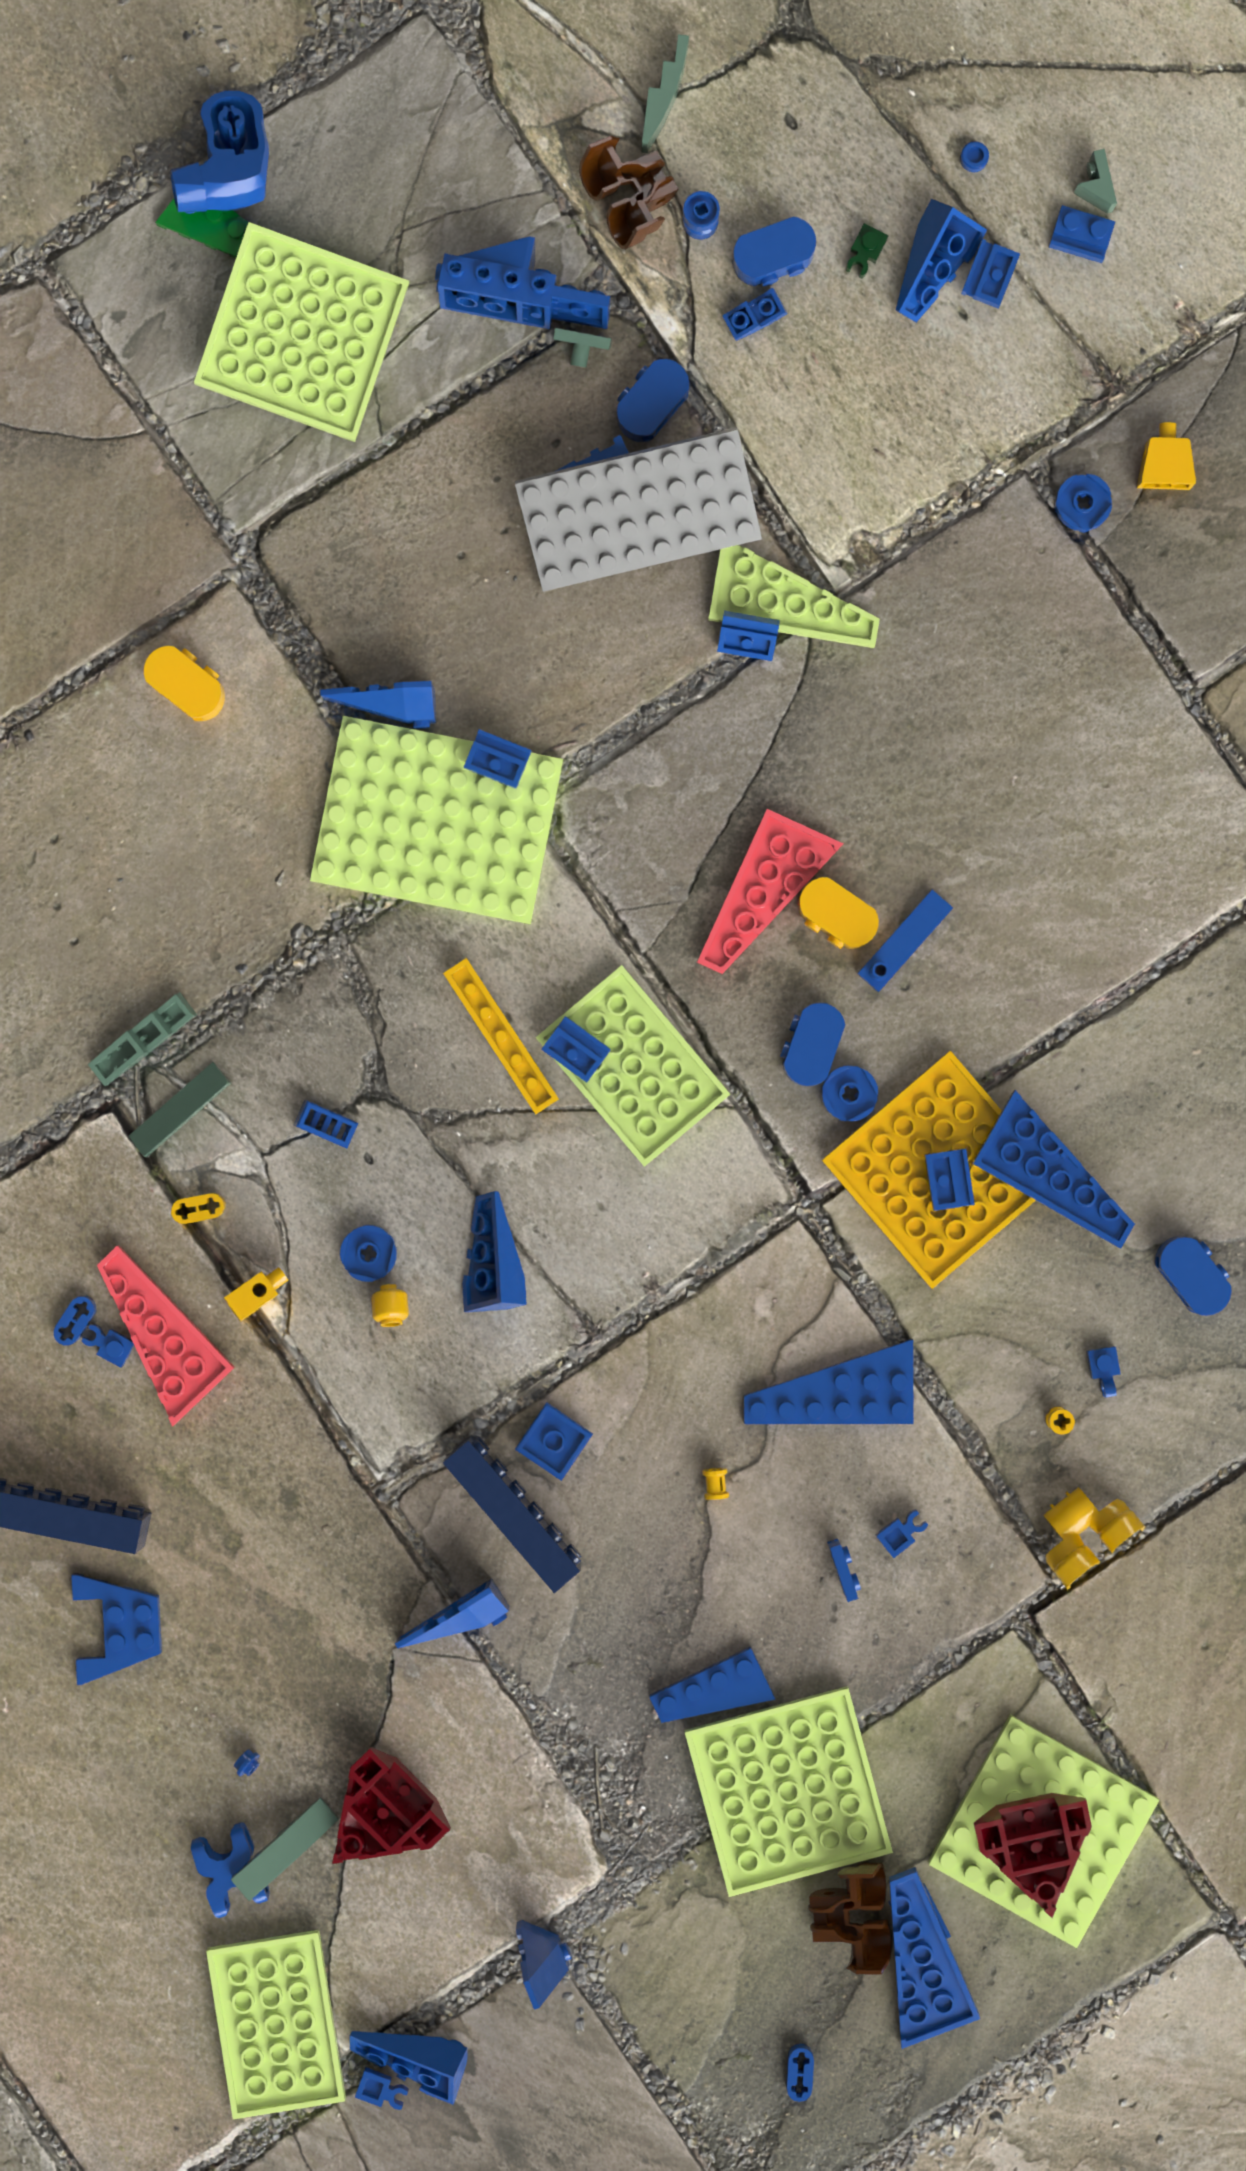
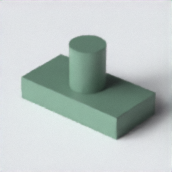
[554,328,612,368]

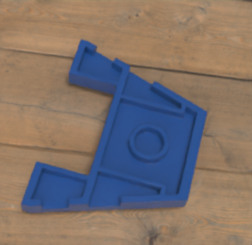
[71,1573,162,1685]

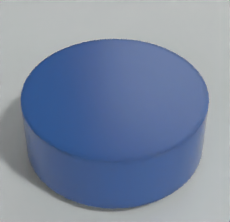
[960,141,989,172]

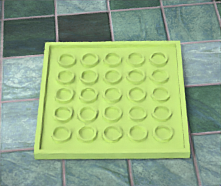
[194,222,409,442]
[684,1686,893,1897]
[928,1714,1159,1948]

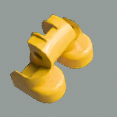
[1043,1487,1145,1590]

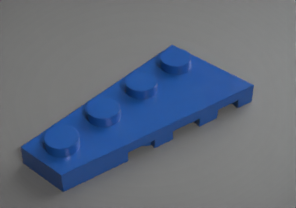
[649,1646,776,1723]

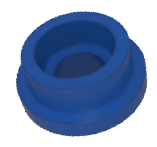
[234,1749,260,1777]

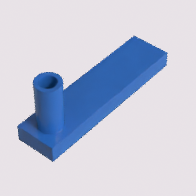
[857,889,953,992]

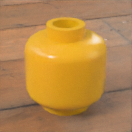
[371,1284,409,1327]

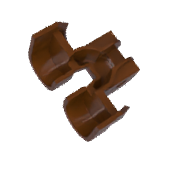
[579,136,679,250]
[808,1863,892,1975]

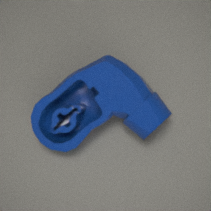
[170,91,269,214]

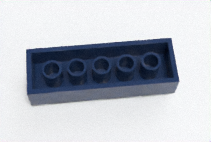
[443,1434,582,1594]
[0,1478,152,1554]

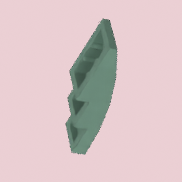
[642,34,689,153]
[88,992,197,1086]
[231,1797,339,1901]

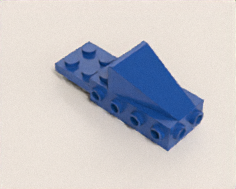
[435,236,610,329]

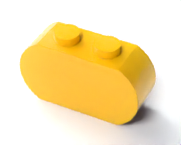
[144,646,225,721]
[798,877,879,949]

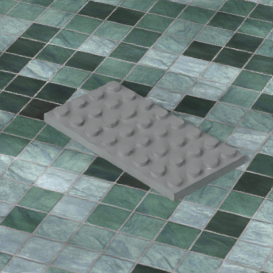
[515,427,762,592]

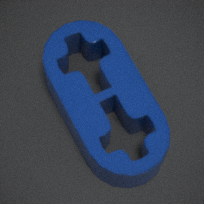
[54,1296,96,1345]
[786,2043,814,2102]

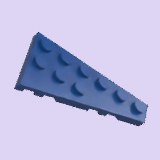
[972,1090,1135,1249]
[744,1339,914,1424]
[889,1867,981,2049]

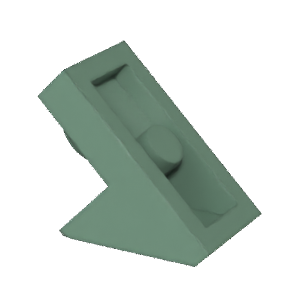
[1074,149,1117,214]

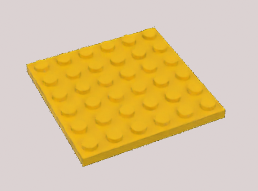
[821,1051,1036,1289]

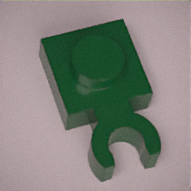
[846,223,889,279]

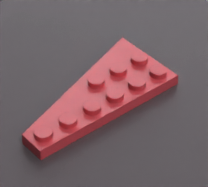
[697,809,844,974]
[97,1245,235,1427]

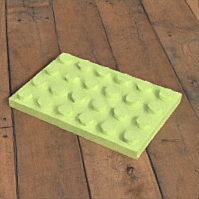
[536,965,731,1167]
[206,1930,346,2119]

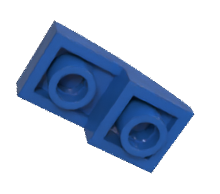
[722,288,788,341]

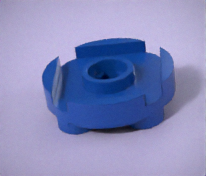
[1054,474,1112,533]
[822,1066,878,1121]
[340,1225,397,1282]

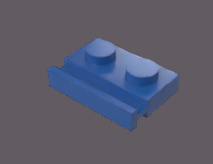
[1049,205,1116,263]
[961,239,1020,309]
[717,610,780,661]
[464,729,532,790]
[541,1016,611,1083]
[924,1149,975,1211]
[827,1538,861,1602]

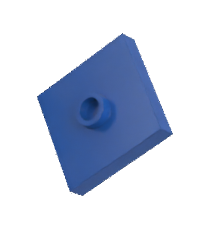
[515,1402,593,1481]

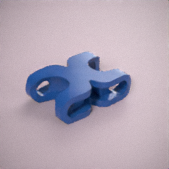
[191,1822,270,1918]

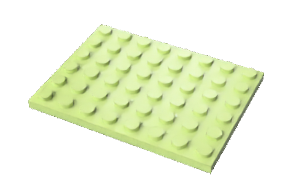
[310,716,563,925]

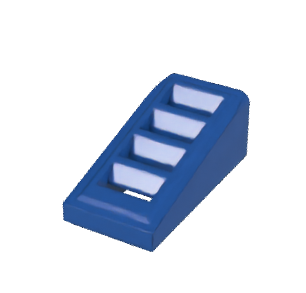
[294,1100,358,1149]

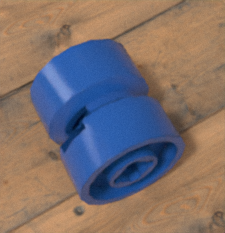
[682,191,720,240]

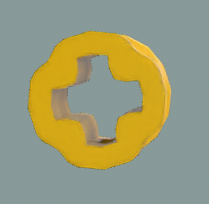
[1045,1407,1075,1435]
[702,1468,729,1500]

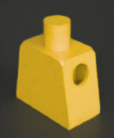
[1137,422,1196,490]
[224,1267,288,1322]

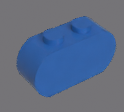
[733,217,816,286]
[617,359,689,442]
[780,1003,845,1086]
[1155,1236,1232,1316]

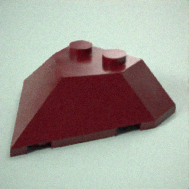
[332,1747,451,1864]
[974,1793,1092,1918]

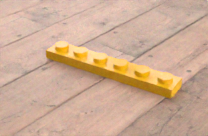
[443,958,559,1115]

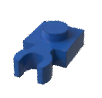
[81,1324,134,1368]
[875,1509,928,1558]
[355,2067,409,2110]

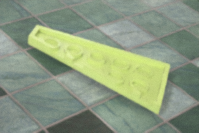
[709,545,880,648]

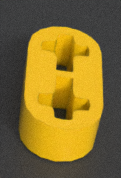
[171,1193,226,1224]

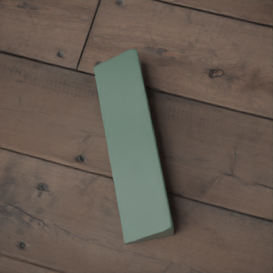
[129,1062,231,1157]

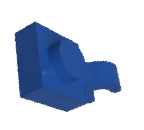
[1086,1346,1121,1398]

